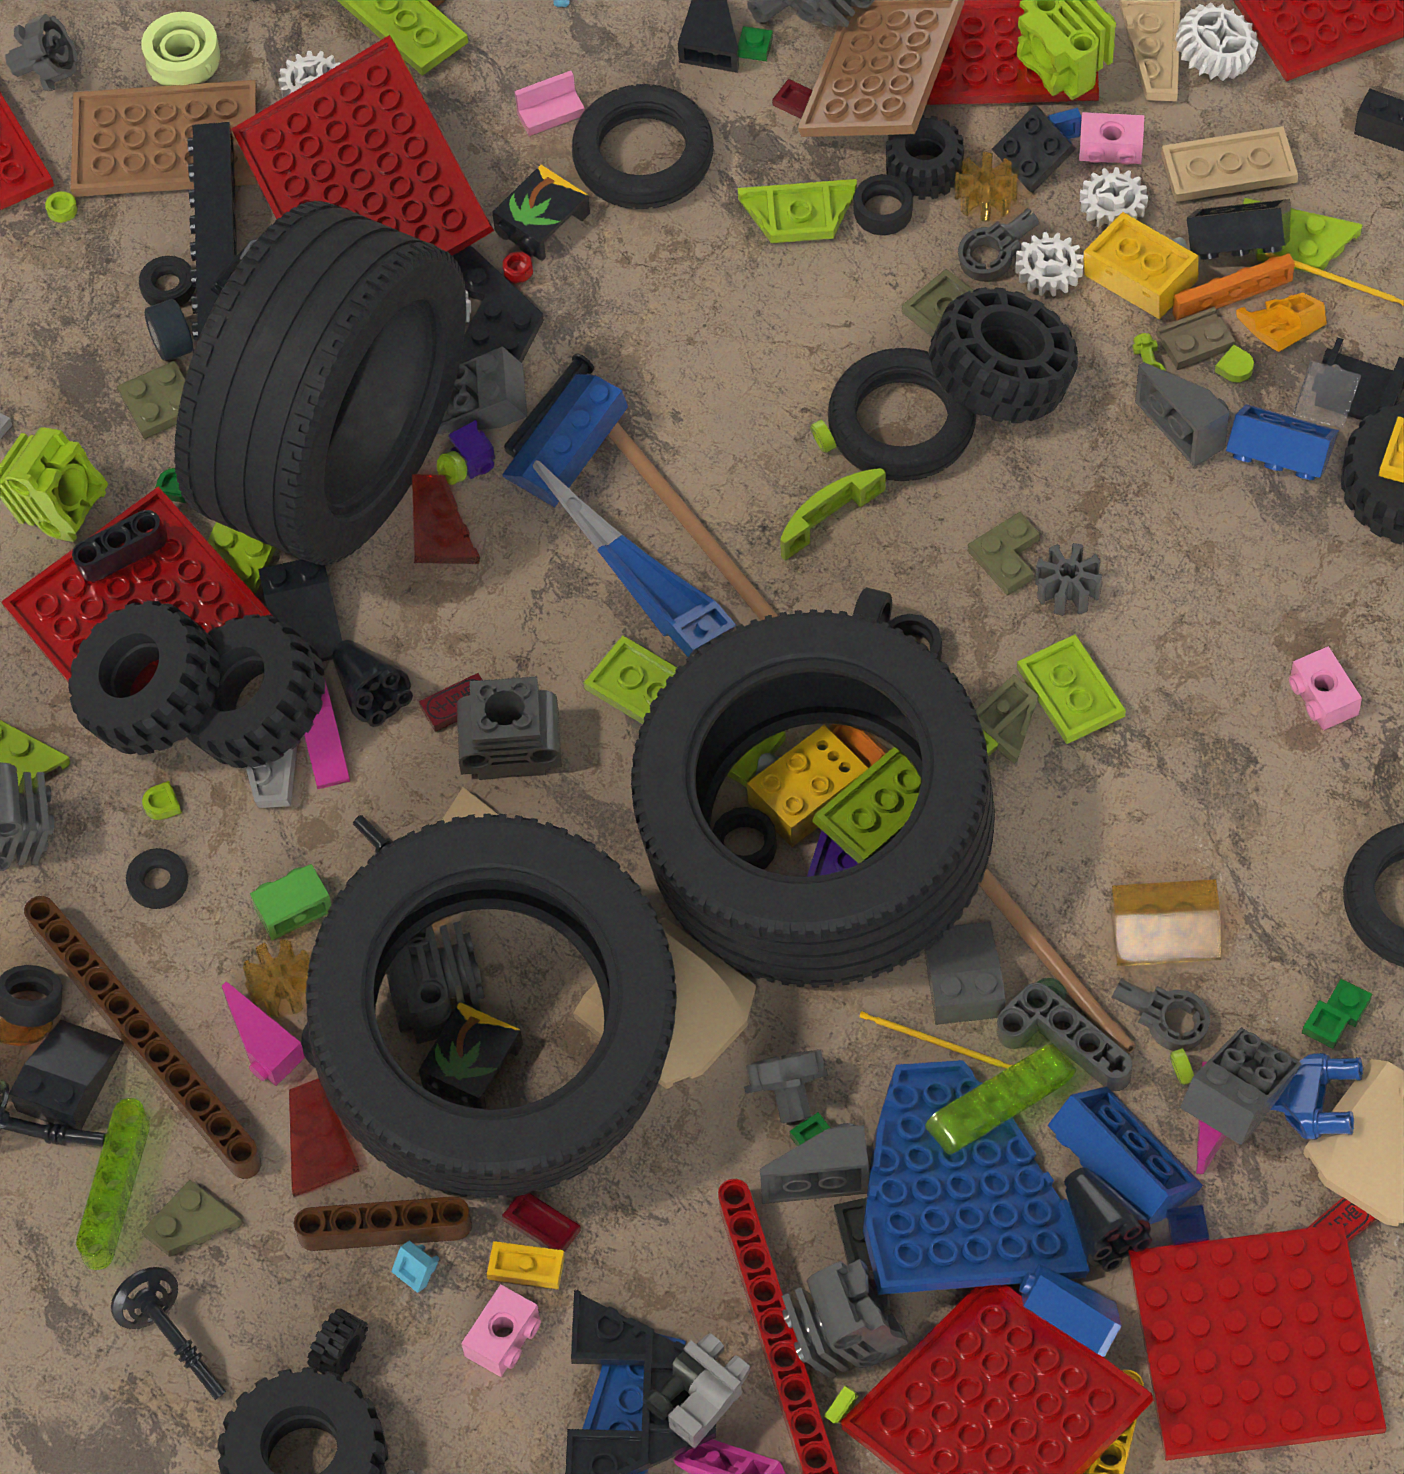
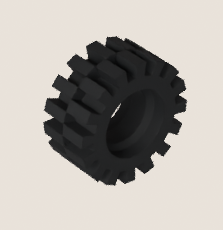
[307,1308,368,1377]

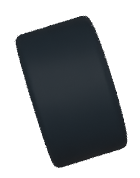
[144,299,193,361]

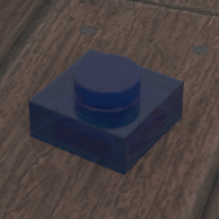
[1166,1205,1210,1245]

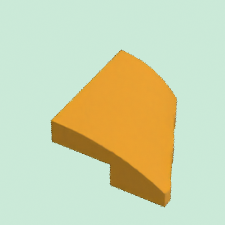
[1236,292,1327,352]

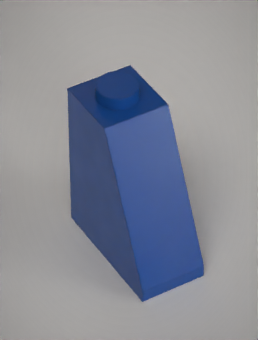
[1019,1264,1122,1357]

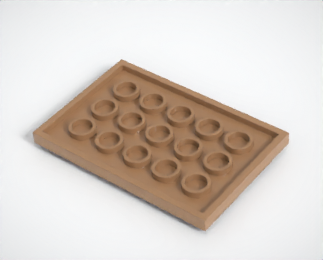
[798,0,964,137]
[71,80,257,197]

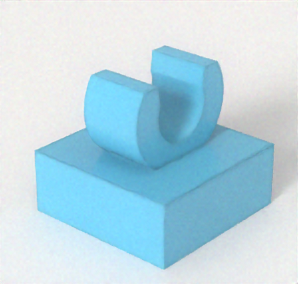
[391,1240,439,1293]

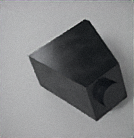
[678,0,739,73]

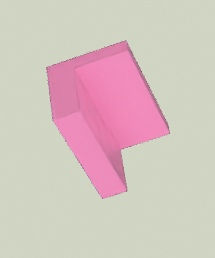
[514,71,585,136]

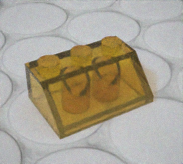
[1110,879,1221,966]

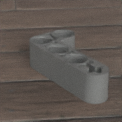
[997,982,1132,1091]

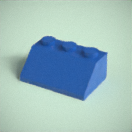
[1226,404,1339,480]

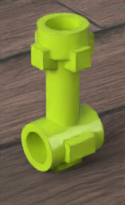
[1132,333,1166,371]

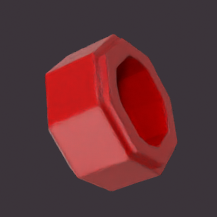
[502,251,533,283]

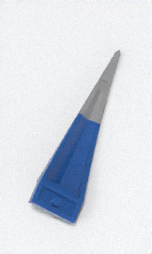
[533,460,736,657]

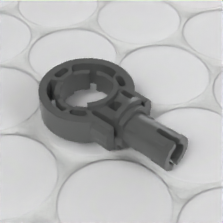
[958,208,1039,281]
[1111,978,1210,1051]

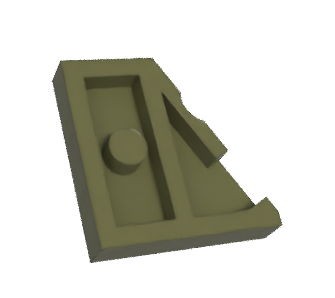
[975,674,1039,764]
[142,1180,242,1257]

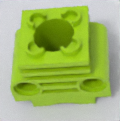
[1017,0,1116,100]
[0,427,109,542]

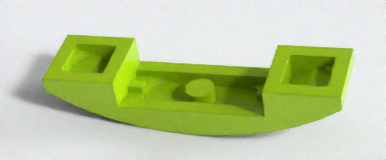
[780,468,886,561]

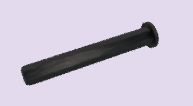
[504,353,594,458]

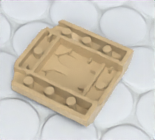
[573,917,757,1089]
[1303,1059,1404,1226]

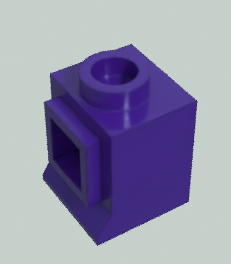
[448,420,495,479]

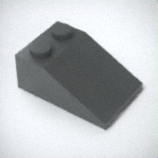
[1135,362,1230,467]
[924,922,1006,1025]
[760,1123,869,1204]

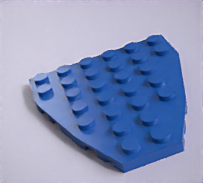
[863,1060,1089,1295]

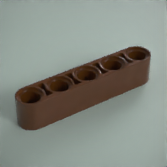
[293,1196,472,1251]

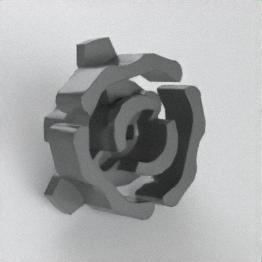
[5,14,78,91]
[744,1049,828,1123]

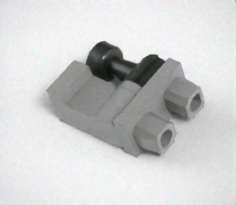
[642,1333,750,1449]

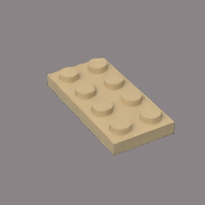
[1161,126,1298,202]

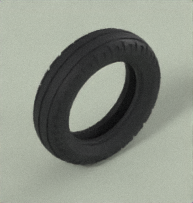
[572,84,714,209]
[828,348,976,481]
[1343,823,1404,967]

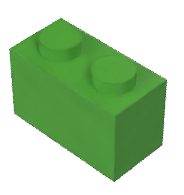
[250,864,331,941]

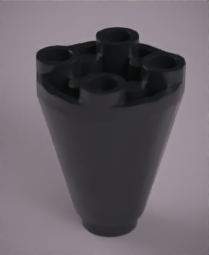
[332,640,413,727]
[1064,1167,1152,1272]

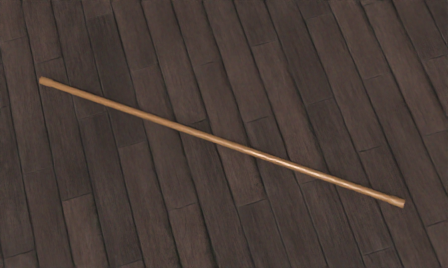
[608,422,1136,1055]

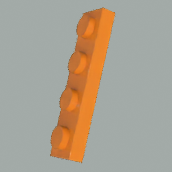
[1172,253,1295,321]

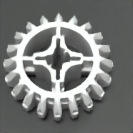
[1175,2,1259,81]

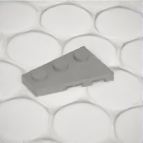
[246,746,297,808]

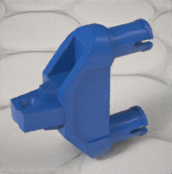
[1270,1053,1363,1139]

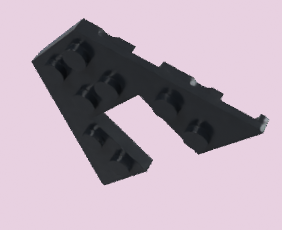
[453,245,544,365]
[565,1290,716,1474]

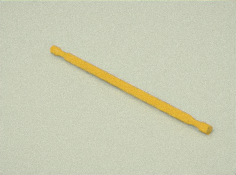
[1265,252,1404,306]
[859,1011,1019,1073]

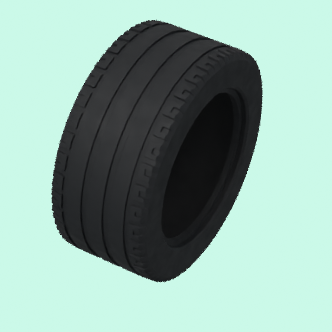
[174,201,466,565]
[631,609,995,988]
[306,813,677,1198]

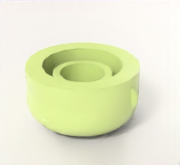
[141,11,220,86]

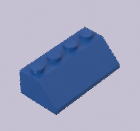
[502,374,628,508]
[1048,1086,1203,1224]

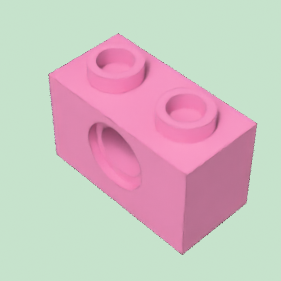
[1079,112,1144,165]
[1289,646,1362,731]
[461,1284,541,1377]

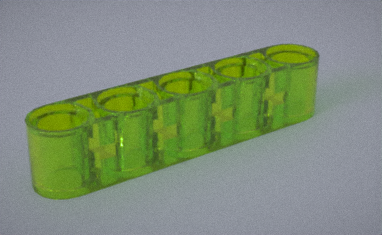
[925,1043,1077,1155]
[76,1098,150,1270]

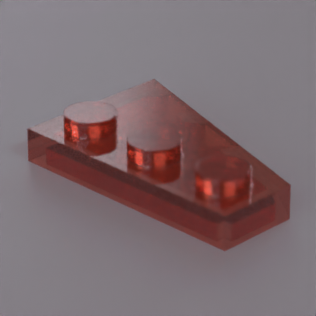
[411,474,480,564]
[289,1078,360,1197]

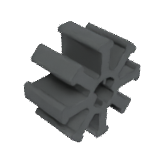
[1035,543,1102,616]

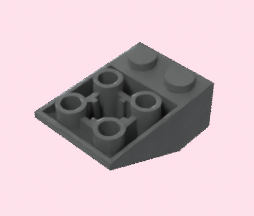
[437,347,527,434]
[1180,1027,1302,1145]

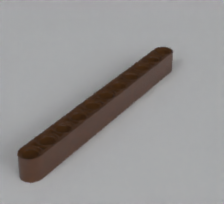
[24,896,261,1179]

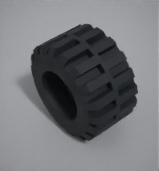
[886,115,964,200]

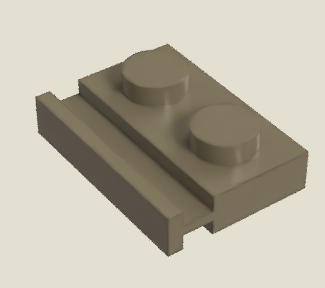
[1156,307,1235,370]

